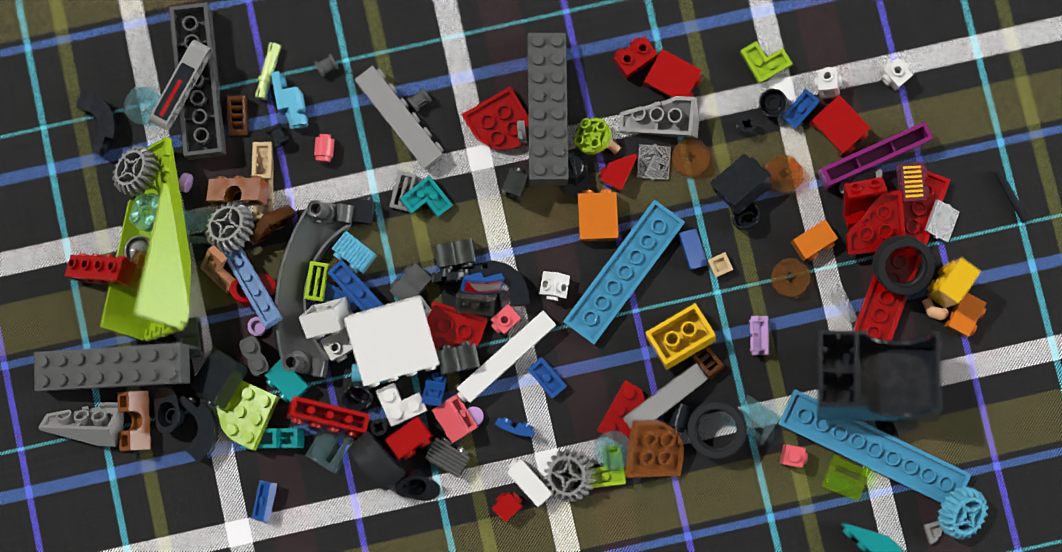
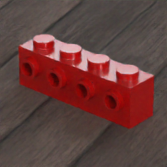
[64,253,137,286]
[286,396,370,438]

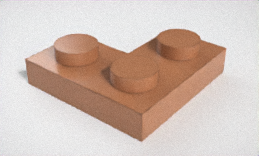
[200,245,235,294]

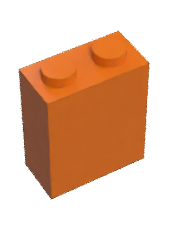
[578,189,618,242]

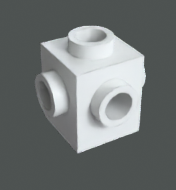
[880,58,913,91]
[814,67,843,99]
[539,271,570,301]

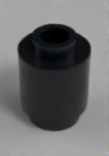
[669,403,692,433]

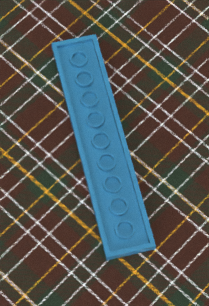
[778,389,972,503]

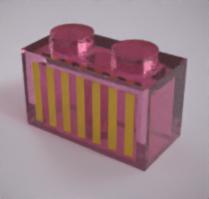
[896,162,929,204]

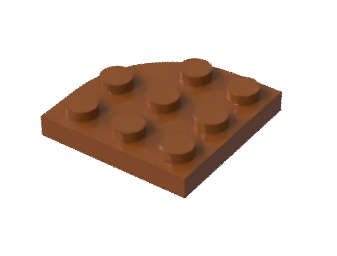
[624,420,684,478]

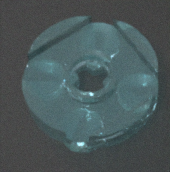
[124,87,160,125]
[129,193,160,232]
[594,431,629,470]

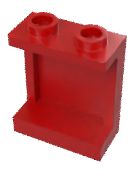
[643,49,703,98]
[809,95,871,156]
[843,177,887,230]

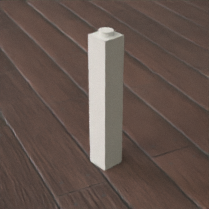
[457,311,556,403]

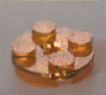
[671,139,710,178]
[765,155,803,194]
[771,258,810,297]

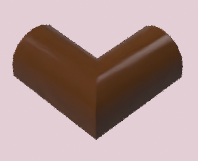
[249,205,296,245]

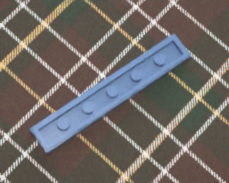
[223,246,283,329]

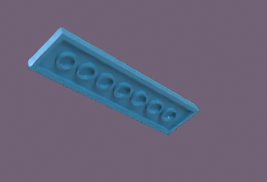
[563,199,685,345]

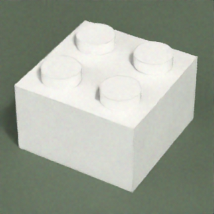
[299,297,353,339]

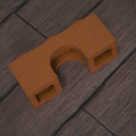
[206,175,269,206]
[117,391,151,451]

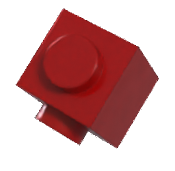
[492,492,523,522]

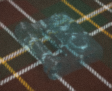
[183,211,215,246]
[729,395,781,446]
[305,427,355,473]

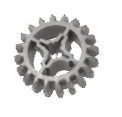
[112,146,160,197]
[205,202,255,253]
[544,449,596,502]

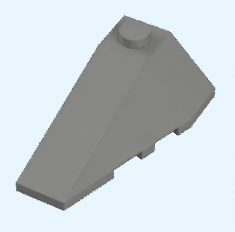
[618,96,699,138]
[38,402,125,446]

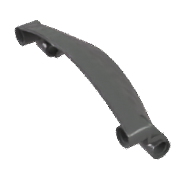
[275,200,354,378]

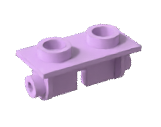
[749,316,769,355]

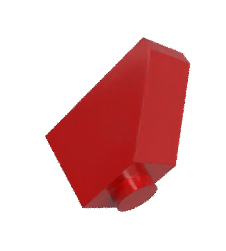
[599,154,638,192]

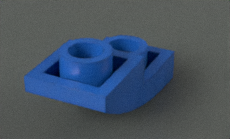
[421,372,447,406]
[495,417,535,436]

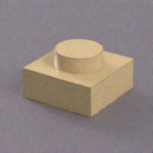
[707,252,733,278]

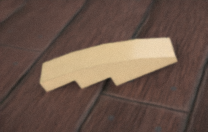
[252,142,274,222]

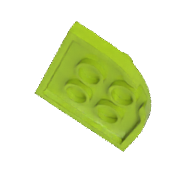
[217,380,280,451]

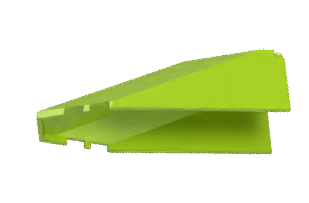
[100,137,191,342]

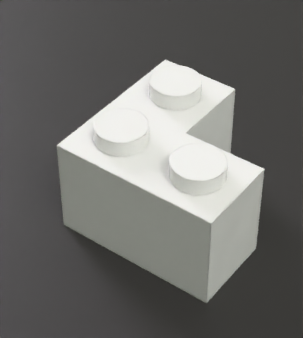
[376,383,428,427]

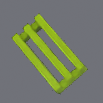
[304,261,330,302]

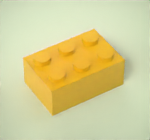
[926,258,981,308]
[645,303,716,370]

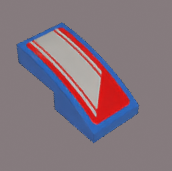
[460,272,504,294]

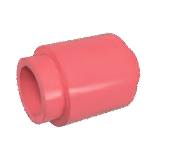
[314,134,334,162]

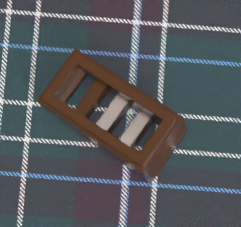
[227,96,248,136]
[690,346,725,380]

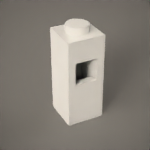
[507,459,552,507]

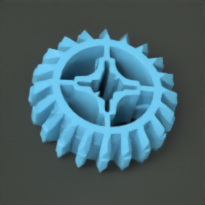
[938,486,988,539]

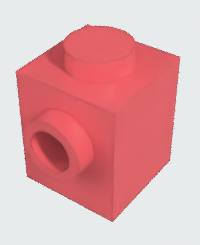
[491,304,521,335]
[780,445,808,468]

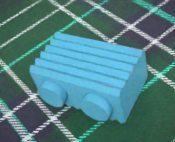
[332,231,377,273]

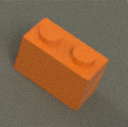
[791,219,838,261]
[944,292,986,338]

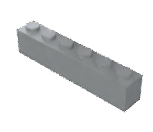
[355,66,444,171]

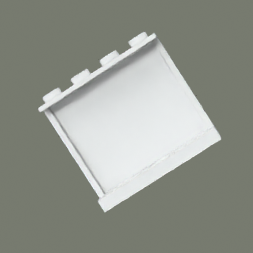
[344,295,439,387]

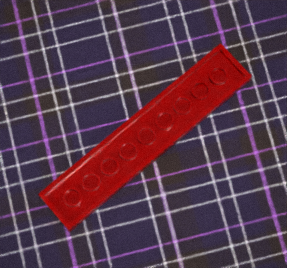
[853,168,951,341]

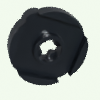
[432,269,470,286]

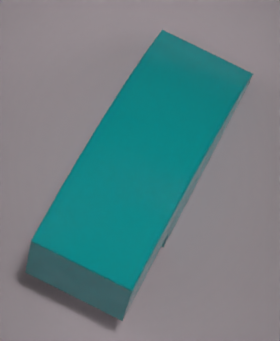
[241,428,304,448]

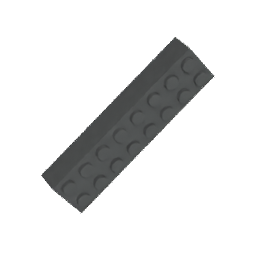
[169,2,226,160]
[527,33,568,186]
[34,343,190,391]

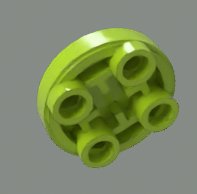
[574,118,612,155]

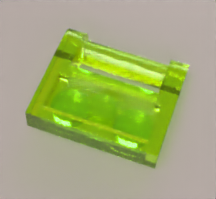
[821,454,870,501]

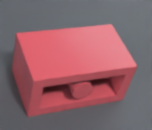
[432,395,478,443]

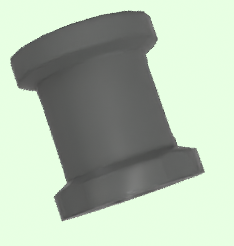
[314,53,339,77]
[407,88,432,112]

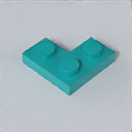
[399,175,453,217]

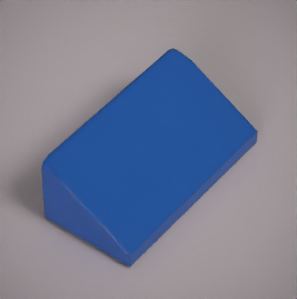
[678,229,708,271]

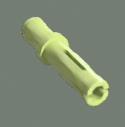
[255,43,281,100]

